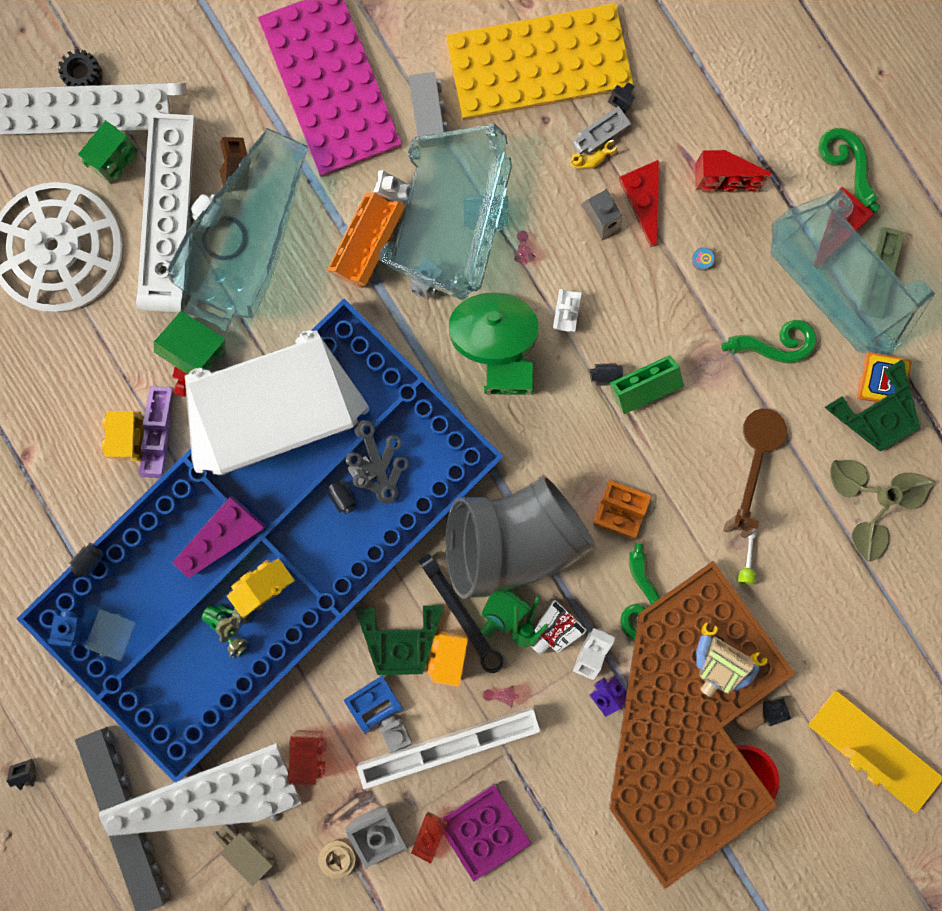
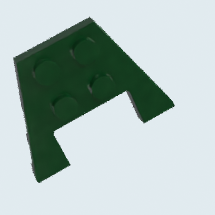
[824,359,920,452]
[355,605,443,675]

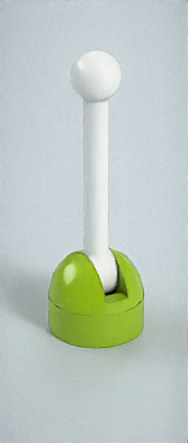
[738,531,757,585]

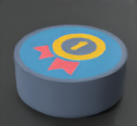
[691,247,715,271]

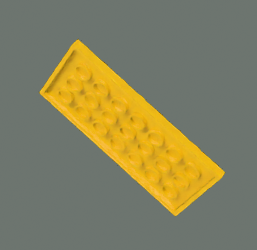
[446,3,633,121]

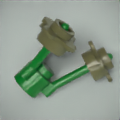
[202,605,252,659]

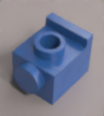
[48,611,83,647]

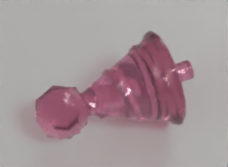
[514,231,536,265]
[482,685,519,708]

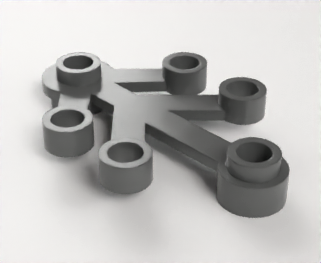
[346,420,408,504]

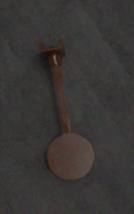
[723,408,787,538]

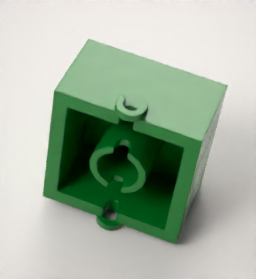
[77,120,138,184]
[484,358,534,395]

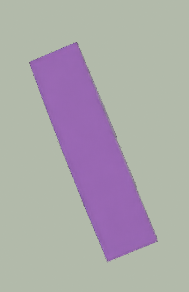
[139,386,173,478]

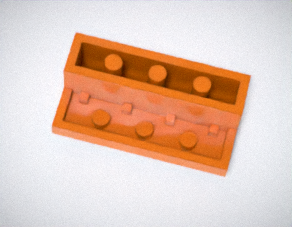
[326,192,405,288]

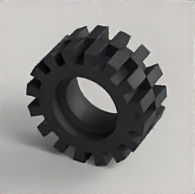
[58,49,102,86]

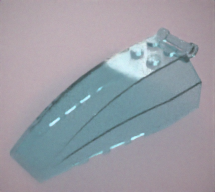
[167,128,308,331]

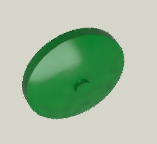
[449,293,539,365]

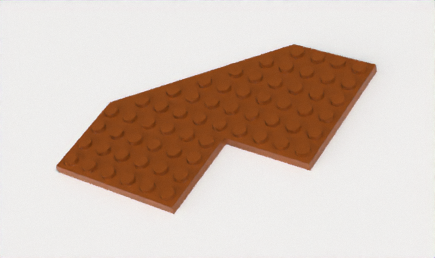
[609,561,795,889]

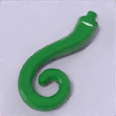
[818,128,881,213]
[721,320,817,363]
[620,543,660,641]

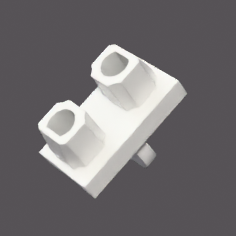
[374,170,415,206]
[553,289,581,333]

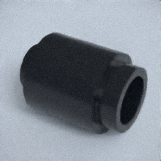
[590,363,623,386]
[327,480,358,515]
[70,542,105,578]

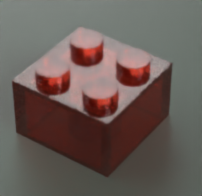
[288,730,327,785]

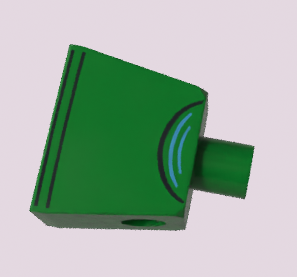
[480,590,532,639]

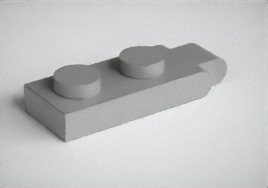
[572,106,631,154]

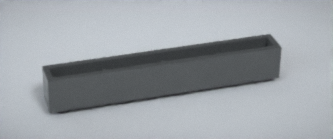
[75,727,169,911]

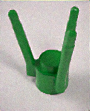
[511,596,548,648]

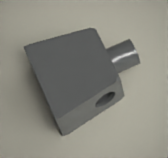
[581,189,622,240]

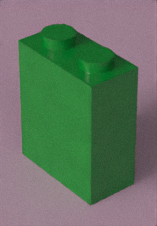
[154,311,226,374]

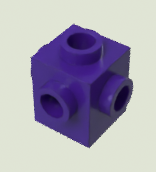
[589,676,627,717]

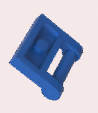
[344,675,404,734]

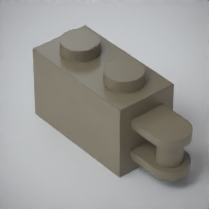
[213,824,276,886]

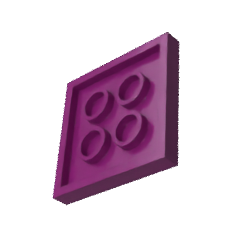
[436,783,531,882]

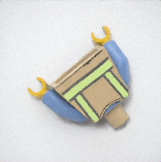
[696,622,767,697]

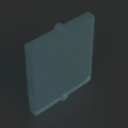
[85,609,136,661]

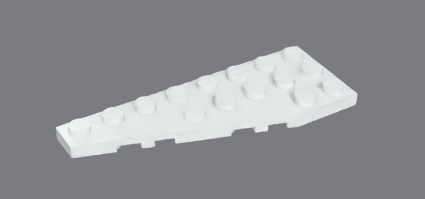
[99,743,301,836]

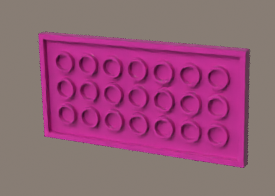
[258,0,402,177]

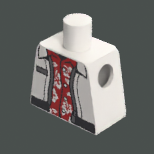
[531,600,587,656]

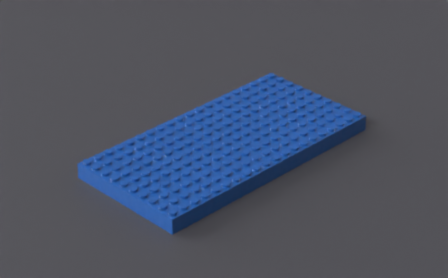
[16,298,504,783]

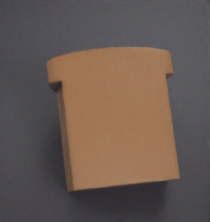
[736,697,764,731]

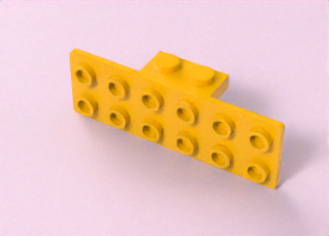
[808,691,942,813]

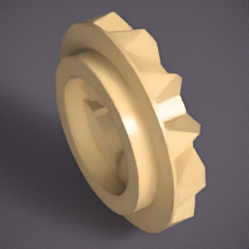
[318,840,355,879]

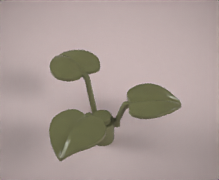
[830,460,933,562]

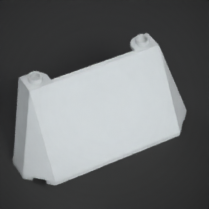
[185,330,370,475]

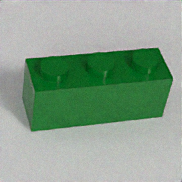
[610,355,684,414]

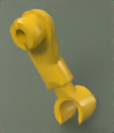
[571,140,617,169]

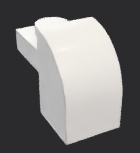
[573,629,615,680]

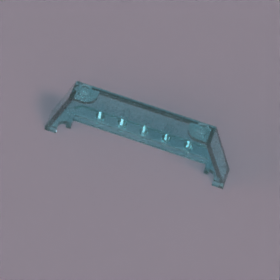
[379,123,512,300]
[770,189,935,355]

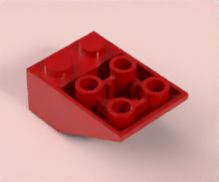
[695,150,771,193]

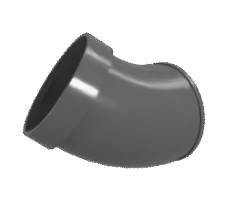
[445,475,596,598]

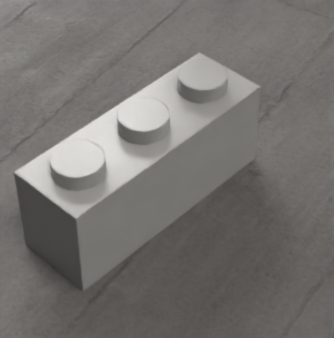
[409,72,448,146]

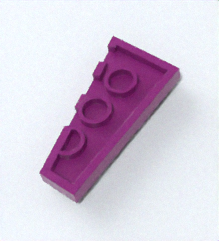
[172,496,266,578]

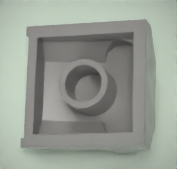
[345,807,407,869]

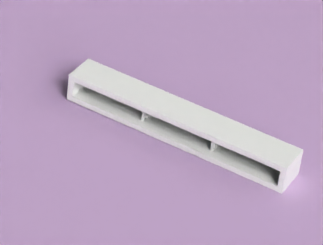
[357,706,540,789]

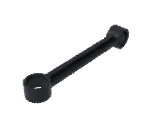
[418,554,504,673]

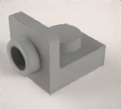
[379,716,412,753]

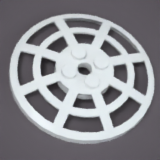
[0,182,123,313]

